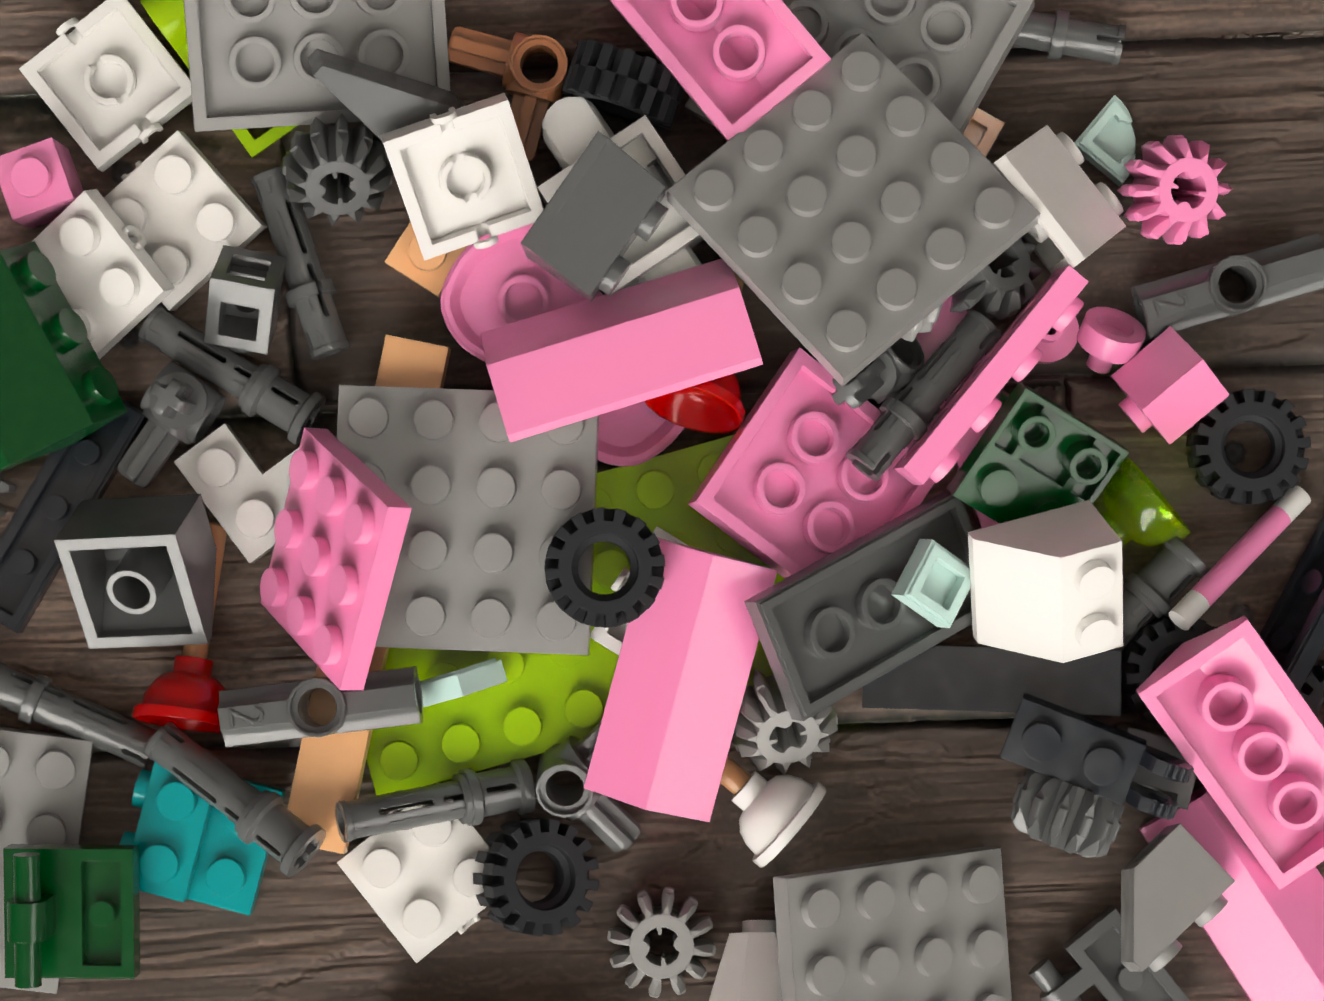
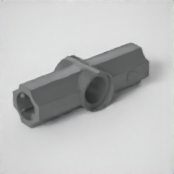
[1131,233,1324,341]
[218,666,424,747]

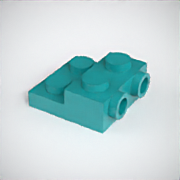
[119,762,286,916]

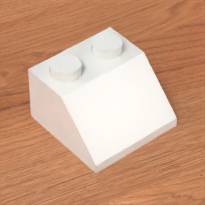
[993,125,1126,274]
[968,500,1123,663]

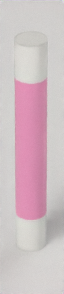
[1169,485,1311,631]

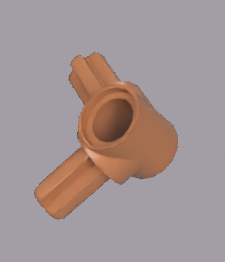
[448,26,569,161]

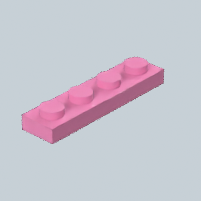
[893,265,1089,485]

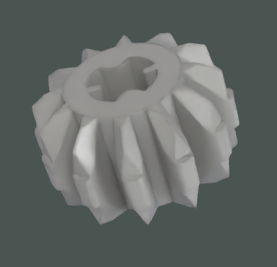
[732,669,838,775]
[607,886,716,998]

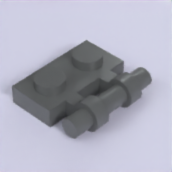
[1028,905,1190,1001]

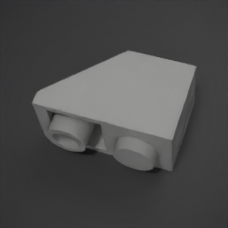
[1121,823,1235,972]

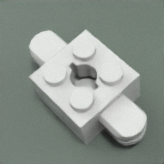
[537,96,704,296]

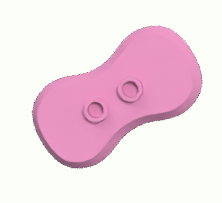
[440,223,684,467]

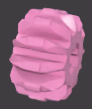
[1117,135,1233,245]

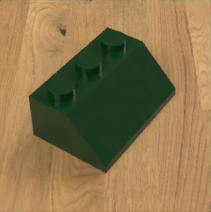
[0,241,128,471]

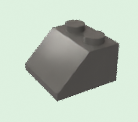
[521,131,669,302]
[54,494,217,649]

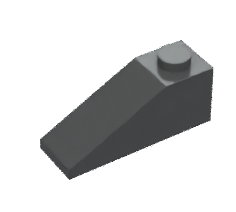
[308,49,478,141]

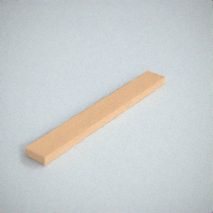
[287,335,451,854]

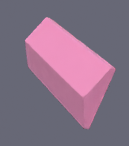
[610,0,831,141]
[480,258,763,442]
[584,537,777,822]
[1136,615,1324,890]
[1138,786,1324,1001]

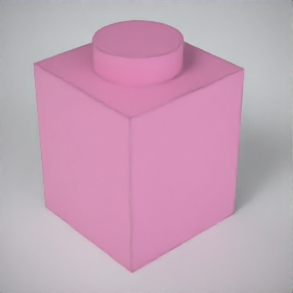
[0,137,83,229]
[1111,326,1229,445]

